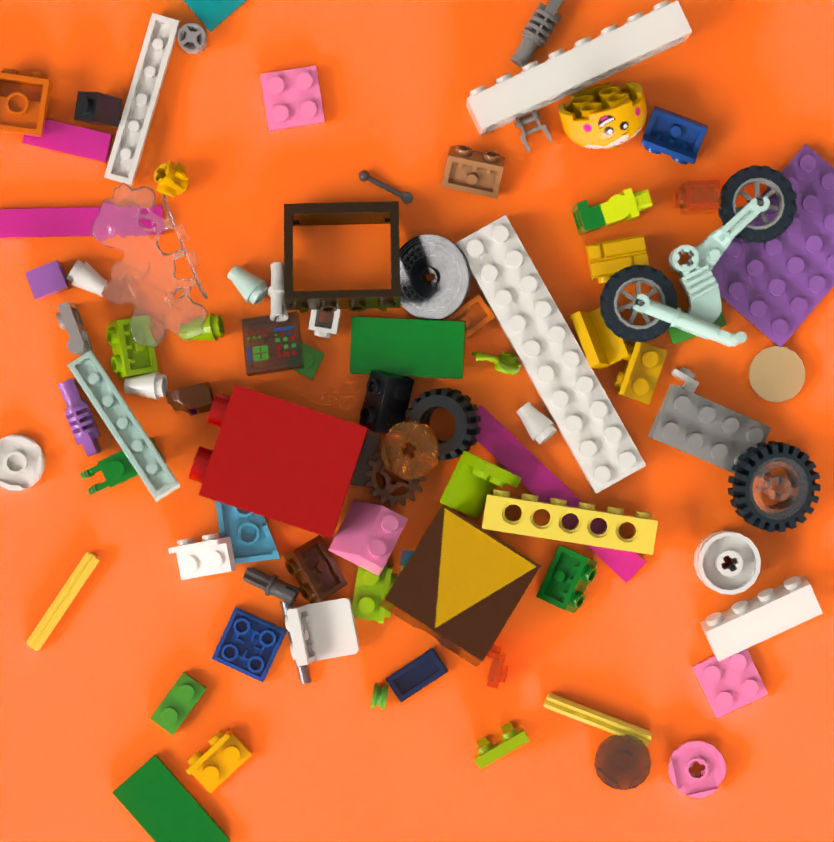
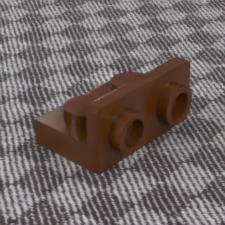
[284,535,348,603]

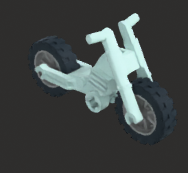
[600,165,797,347]

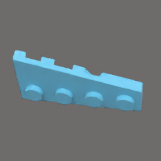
[215,501,280,564]

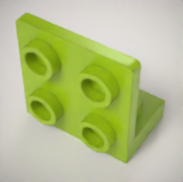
[440,450,522,519]

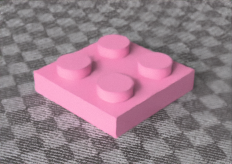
[260,65,325,132]
[692,649,768,718]

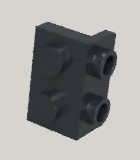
[359,370,414,434]

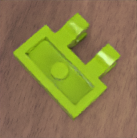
[473,722,530,769]

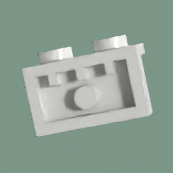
[168,533,236,580]

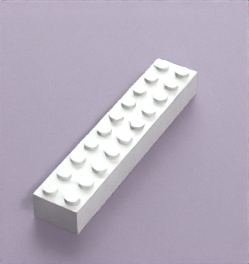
[456,215,646,494]

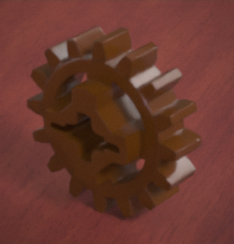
[363,445,426,507]

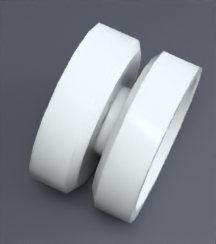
[694,530,761,595]

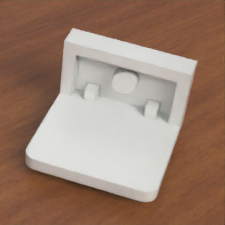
[285,597,360,667]

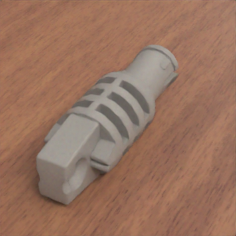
[510,0,564,68]

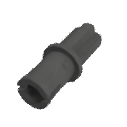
[243,567,300,605]

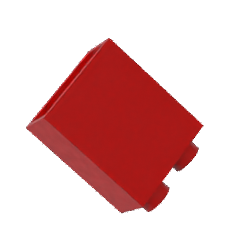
[189,384,368,539]

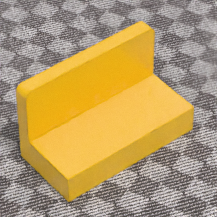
[570,308,630,370]

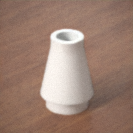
[66,260,110,297]
[124,371,168,400]
[516,402,557,445]

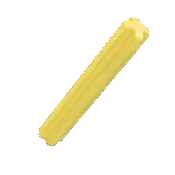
[26,552,100,651]
[544,693,652,746]

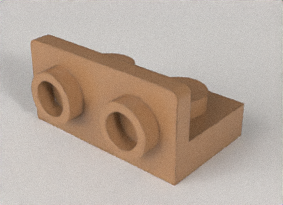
[441,145,506,199]

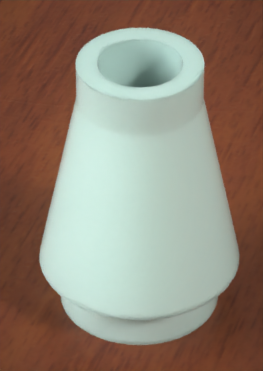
[227,265,268,306]

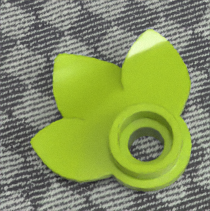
[471,351,522,375]

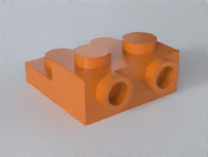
[0,68,53,137]

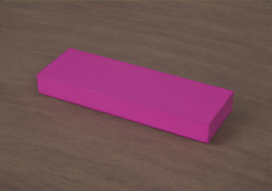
[22,119,113,163]

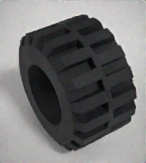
[404,388,481,461]

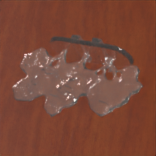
[90,183,209,348]

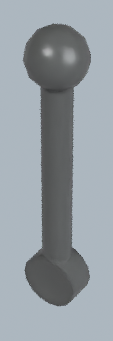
[358,170,413,204]

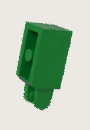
[80,437,164,495]

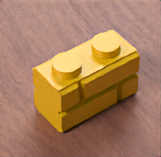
[585,235,649,284]

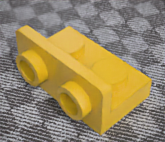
[614,342,668,405]
[186,728,253,794]

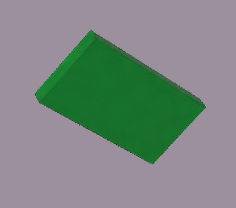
[350,316,466,379]
[112,754,231,842]

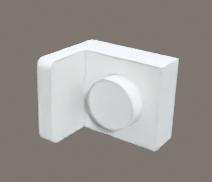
[670,367,699,393]

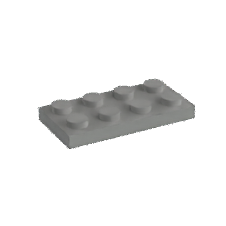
[648,383,771,474]

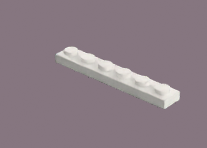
[104,13,181,186]

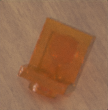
[486,644,508,689]

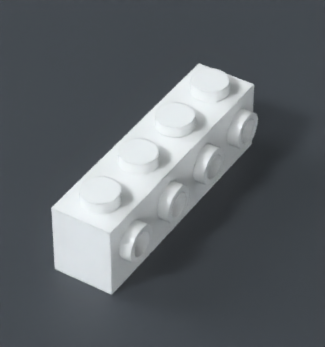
[700,575,823,661]

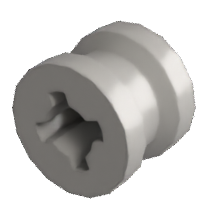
[178,23,208,54]

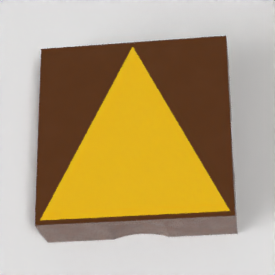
[379,504,540,667]

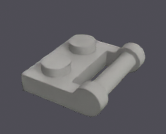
[56,301,92,355]

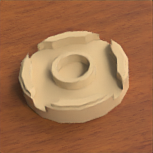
[748,346,806,403]

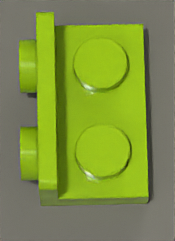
[106,315,159,379]
[352,564,398,624]

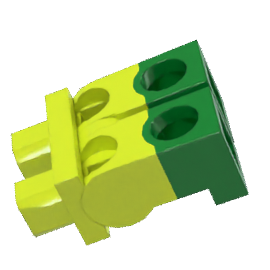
[571,188,653,236]

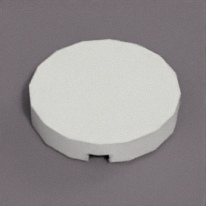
[0,435,45,491]

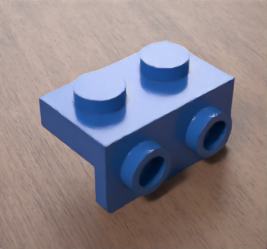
[641,106,708,164]

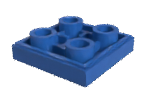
[212,607,287,682]

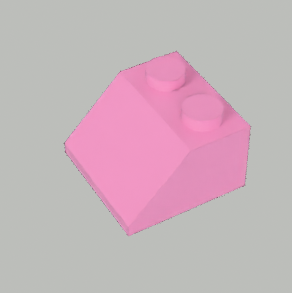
[328,500,408,576]

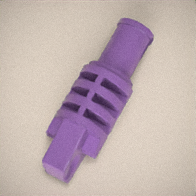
[57,378,101,457]

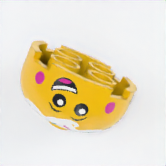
[558,81,647,149]

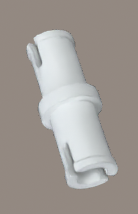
[268,262,288,322]

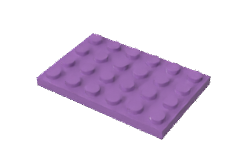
[711,144,834,347]

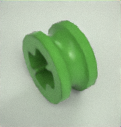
[370,683,389,710]

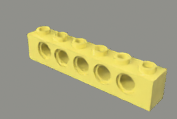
[482,489,658,555]

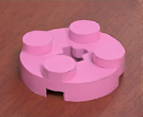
[668,740,726,798]

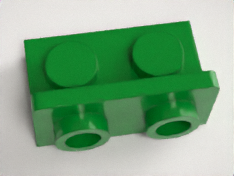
[536,545,597,613]

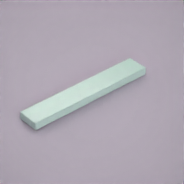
[67,350,181,502]

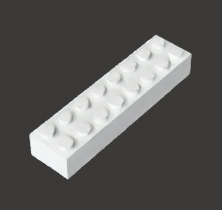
[466,0,692,136]

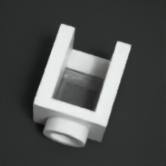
[308,309,342,338]

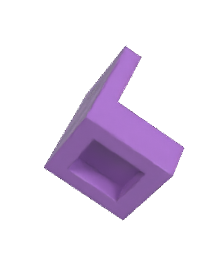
[25,260,71,300]

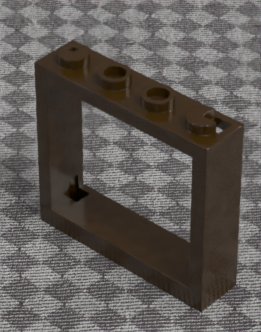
[284,201,401,313]

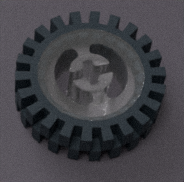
[728,441,821,532]

